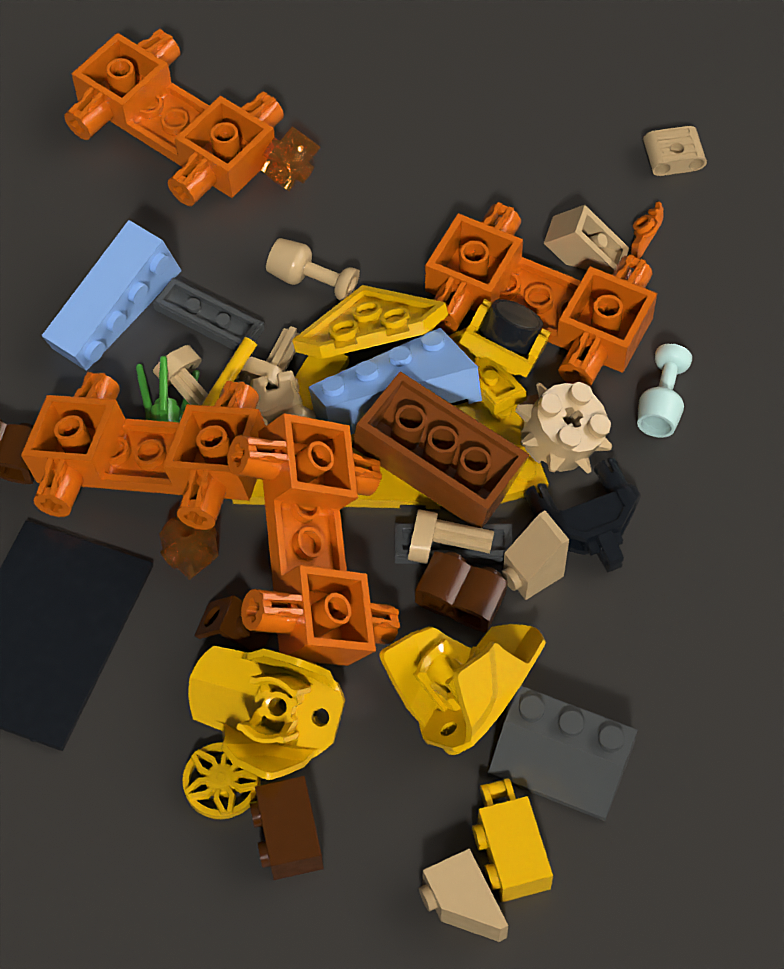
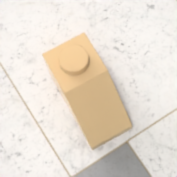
[544,205,629,275]
[502,511,569,600]
[418,849,509,942]

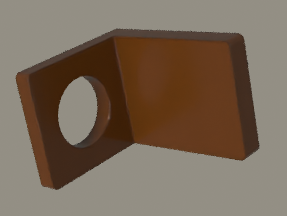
[194,595,271,652]

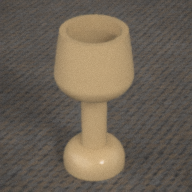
[266,238,360,301]

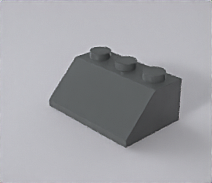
[488,686,638,821]

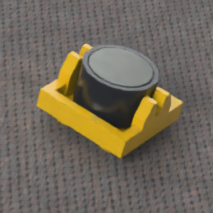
[459,299,551,378]

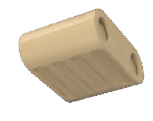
[643,126,707,176]

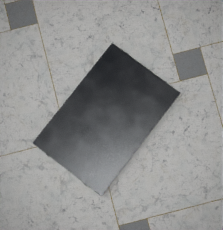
[0,521,153,751]

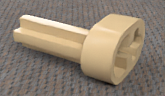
[234,326,300,390]
[153,345,208,405]
[408,509,494,564]

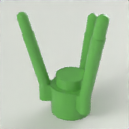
[136,356,200,422]

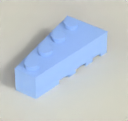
[42,220,182,371]
[309,328,482,435]

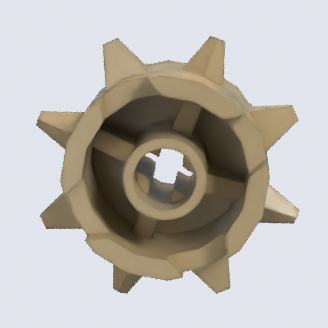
[515,382,612,473]

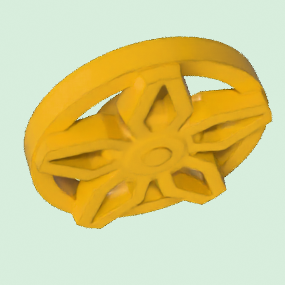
[183,742,261,819]

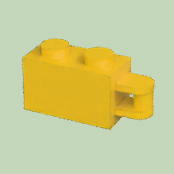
[472,778,553,903]

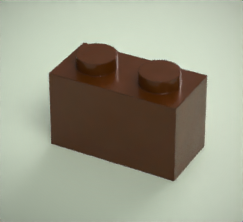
[249,776,324,880]

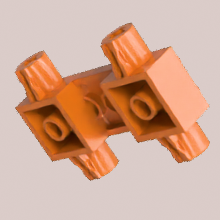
[64,29,284,206]
[425,202,658,387]
[21,372,266,530]
[227,413,400,666]

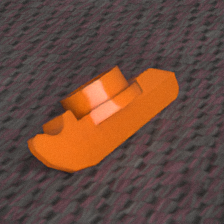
[631,202,663,259]

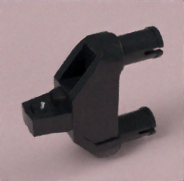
[524,458,641,573]

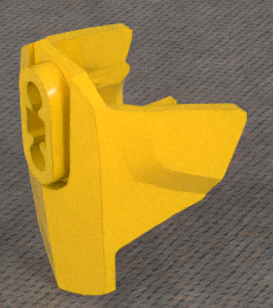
[379,624,546,755]
[188,646,346,780]

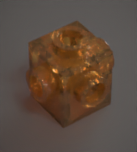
[261,126,320,191]
[159,516,219,580]

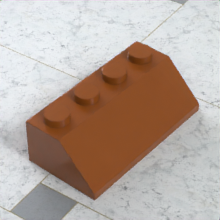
[352,371,530,528]

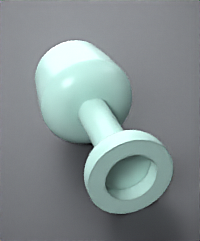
[637,344,692,438]

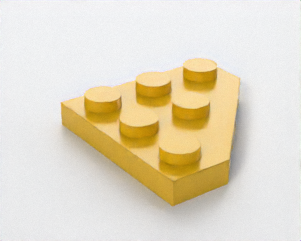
[292,285,448,359]

